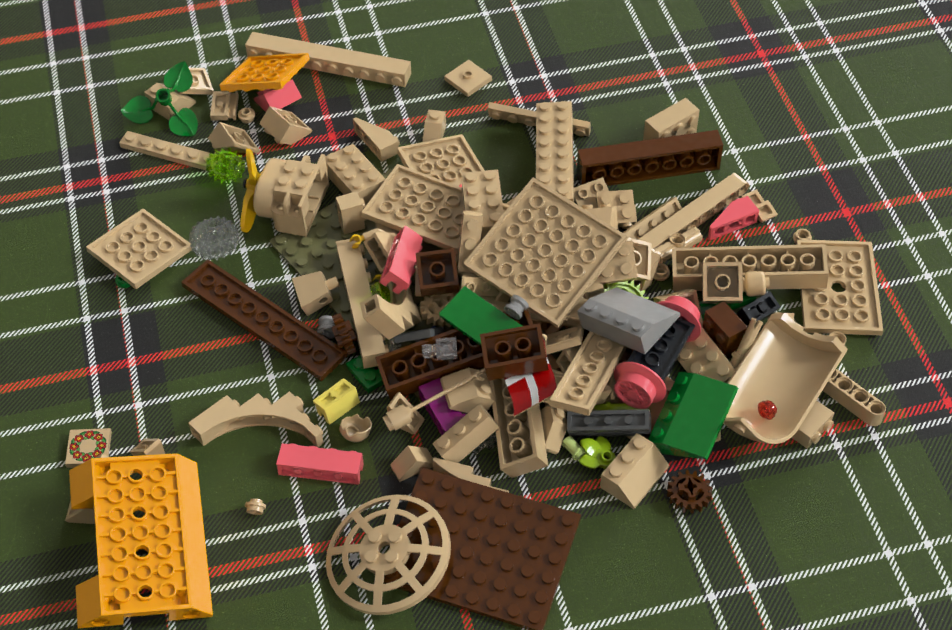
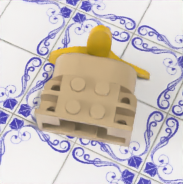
[240,149,329,237]

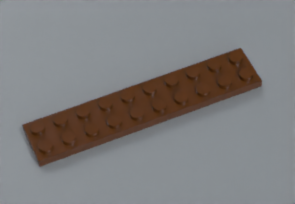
[181,259,348,381]

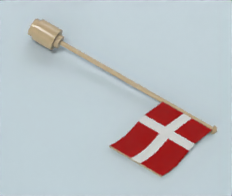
[382,334,557,431]

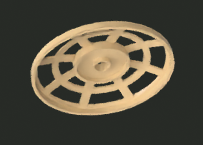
[326,495,451,615]

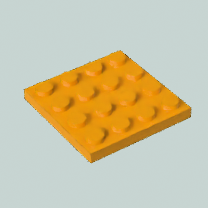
[219,53,310,92]

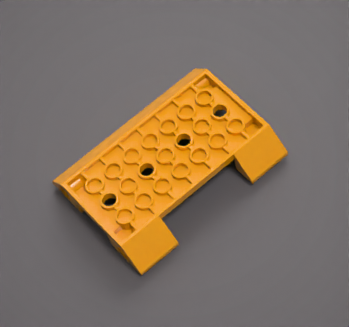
[69,454,213,629]

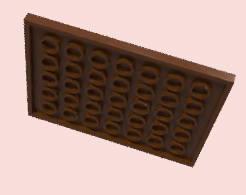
[383,467,581,630]

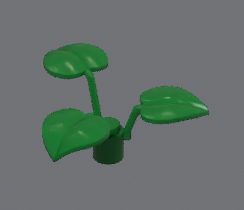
[121,61,198,137]

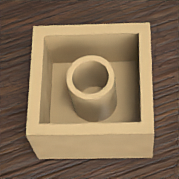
[702,262,743,303]

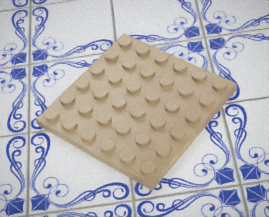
[463,177,627,328]

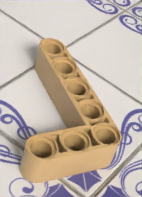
[823,331,886,426]

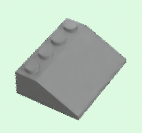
[577,287,681,354]

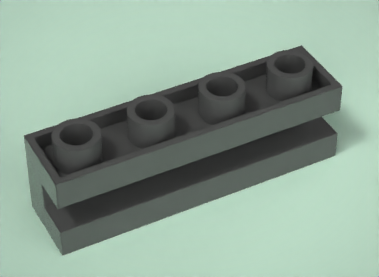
[567,409,651,438]

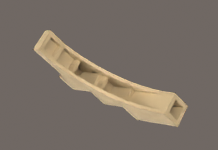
[360,281,422,340]
[189,391,324,447]

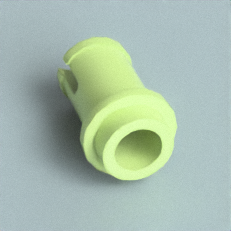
[562,436,586,461]

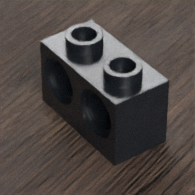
[736,292,781,327]

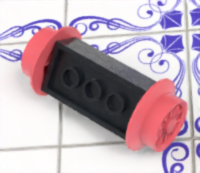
[614,296,701,409]

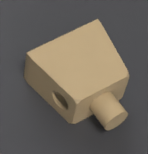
[292,271,340,316]

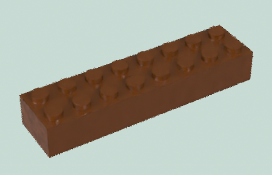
[576,130,723,186]
[375,310,533,400]

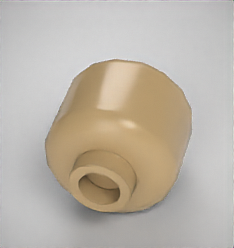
[742,271,770,297]

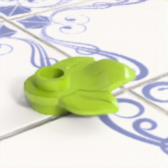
[579,436,616,469]

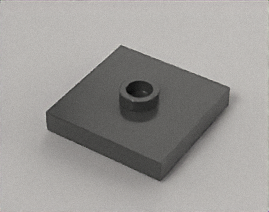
[393,326,445,343]

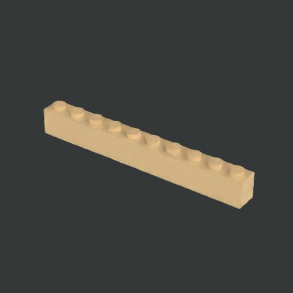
[245,32,411,87]

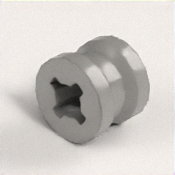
[504,295,529,320]
[317,315,335,339]

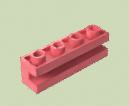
[379,226,423,295]
[276,443,364,485]

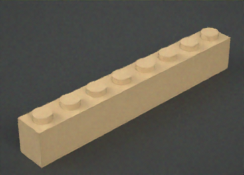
[336,239,389,369]

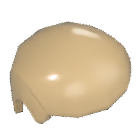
[339,414,372,443]

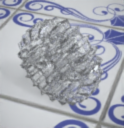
[189,216,239,261]

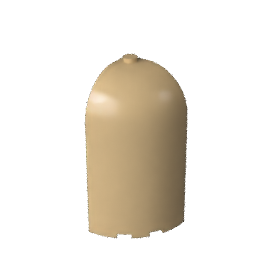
[723,313,848,444]

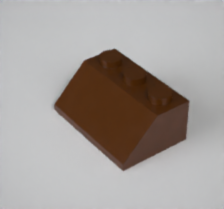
[480,323,549,381]

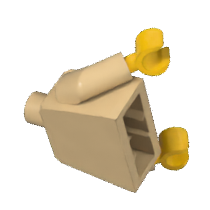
[349,228,396,288]

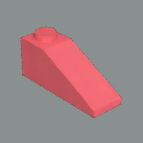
[708,196,759,241]

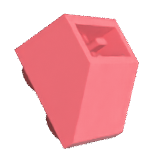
[253,79,302,112]

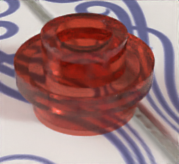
[758,400,777,420]

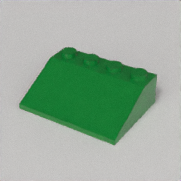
[648,372,739,460]

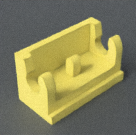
[313,378,360,425]

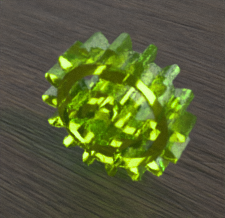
[206,147,245,184]

